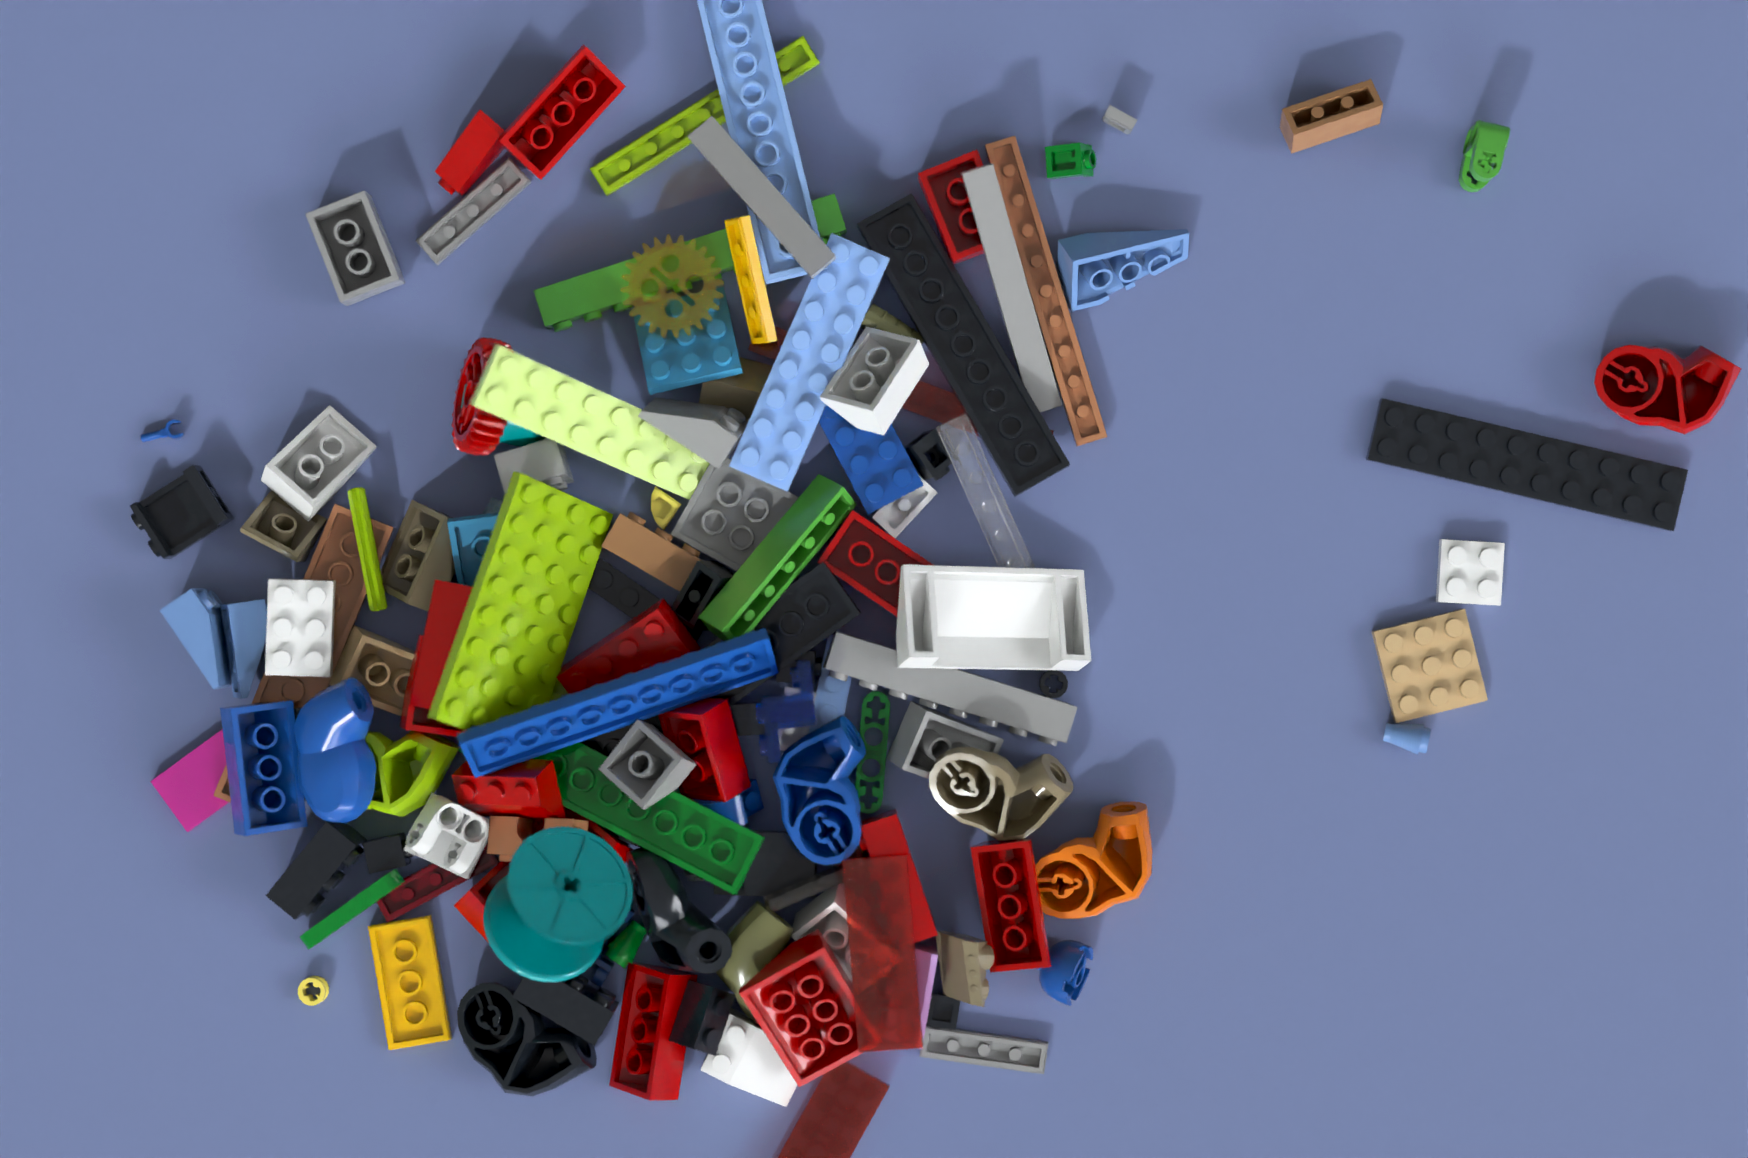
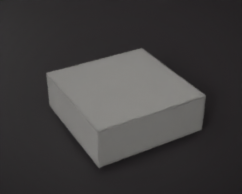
[1102,105,1137,135]

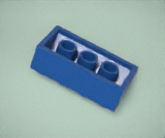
[220,700,307,836]

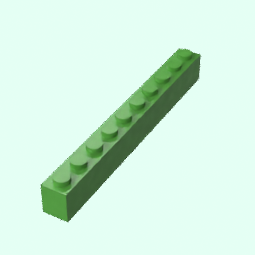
[533,193,847,332]

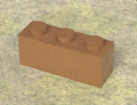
[1280,79,1383,154]
[601,511,703,592]

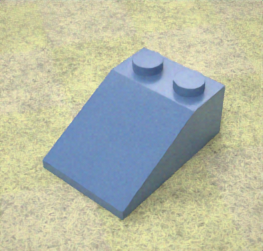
[160,588,231,689]

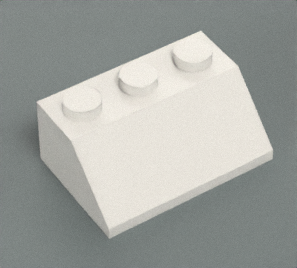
[820,326,929,435]

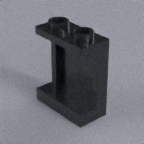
[130,465,234,559]

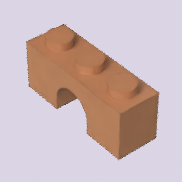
[487,816,589,862]

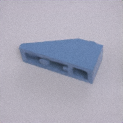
[220,599,267,699]

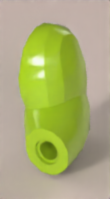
[365,731,460,817]

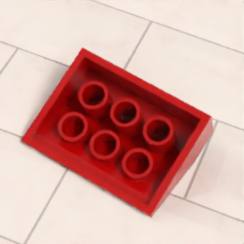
[738,929,882,1087]

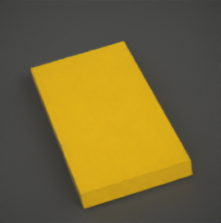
[368,915,452,1050]

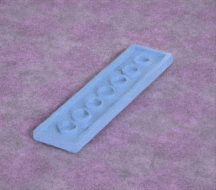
[729,233,890,492]

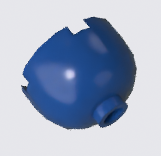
[1036,940,1093,1006]

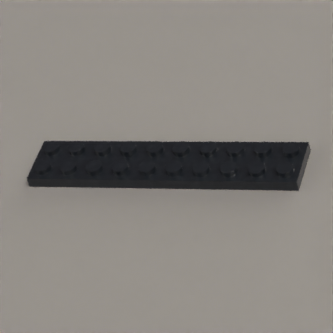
[857,193,1070,497]
[1366,398,1688,531]
[581,562,861,756]

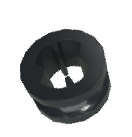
[1039,670,1068,698]

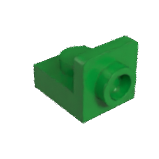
[1045,142,1096,179]

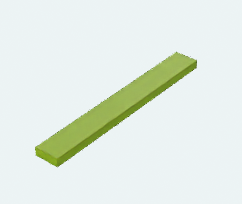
[589,36,820,196]

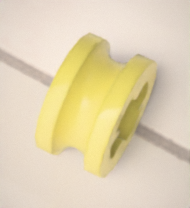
[298,976,329,1006]

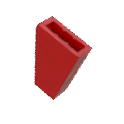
[434,109,505,196]

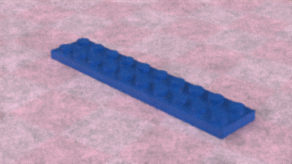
[457,628,779,778]

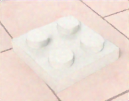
[1436,539,1505,606]

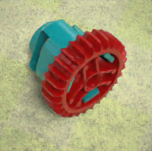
[451,337,546,456]

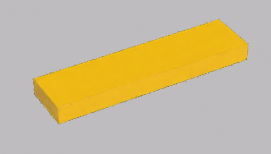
[724,215,777,344]

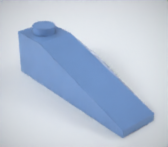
[1057,229,1189,312]

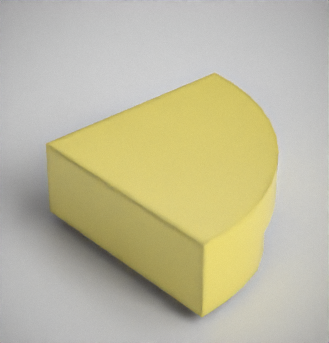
[650,486,682,530]

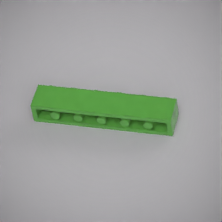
[698,474,857,642]

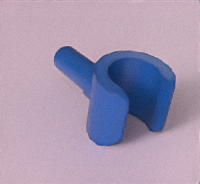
[140,420,185,442]

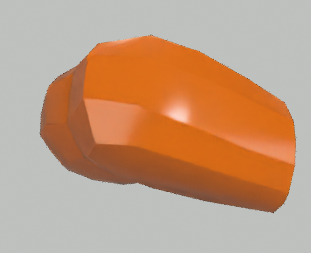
[1035,801,1153,919]

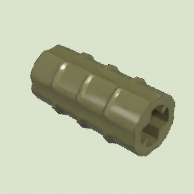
[860,303,924,345]

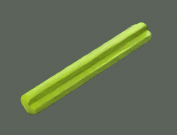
[347,487,387,612]

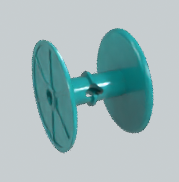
[483,827,632,982]

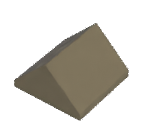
[699,357,773,422]
[240,490,327,562]

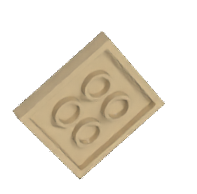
[1372,609,1488,723]

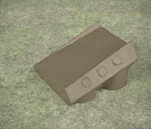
[936,930,994,1007]

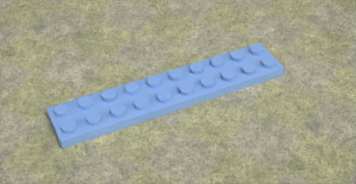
[697,0,828,284]

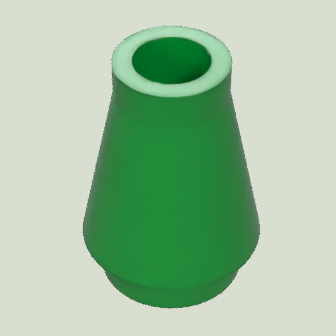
[605,920,647,969]

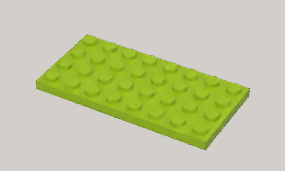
[428,471,613,731]

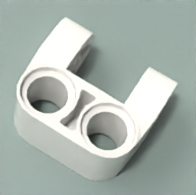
[406,795,488,874]

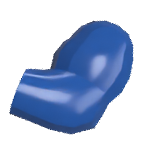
[294,677,377,823]

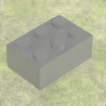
[305,190,405,306]

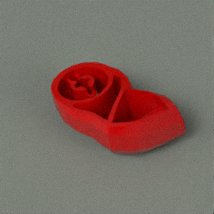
[1594,345,1742,434]

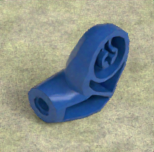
[772,715,866,865]

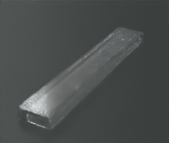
[936,413,1036,568]

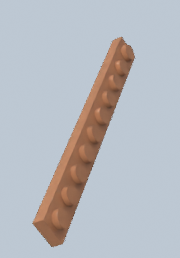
[984,136,1107,447]

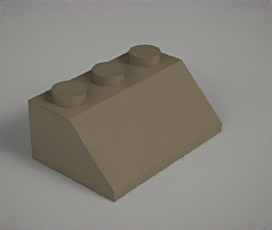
[381,500,456,611]

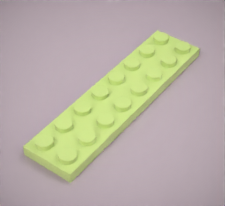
[470,344,710,500]

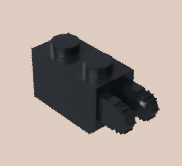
[671,561,734,641]

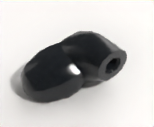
[626,847,733,974]
[457,982,597,1096]

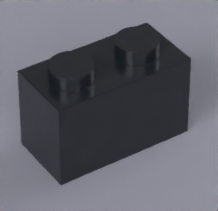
[669,980,735,1056]

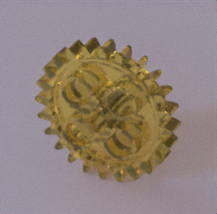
[621,234,725,339]

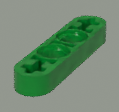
[855,691,890,814]
[300,868,405,950]

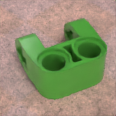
[1459,120,1510,192]

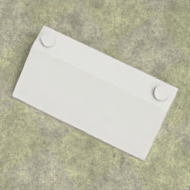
[896,565,1091,671]

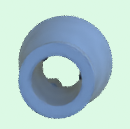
[1383,723,1431,755]

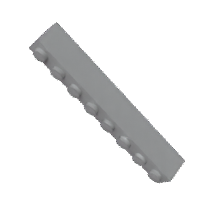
[823,631,1078,746]

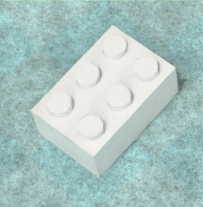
[265,578,336,677]

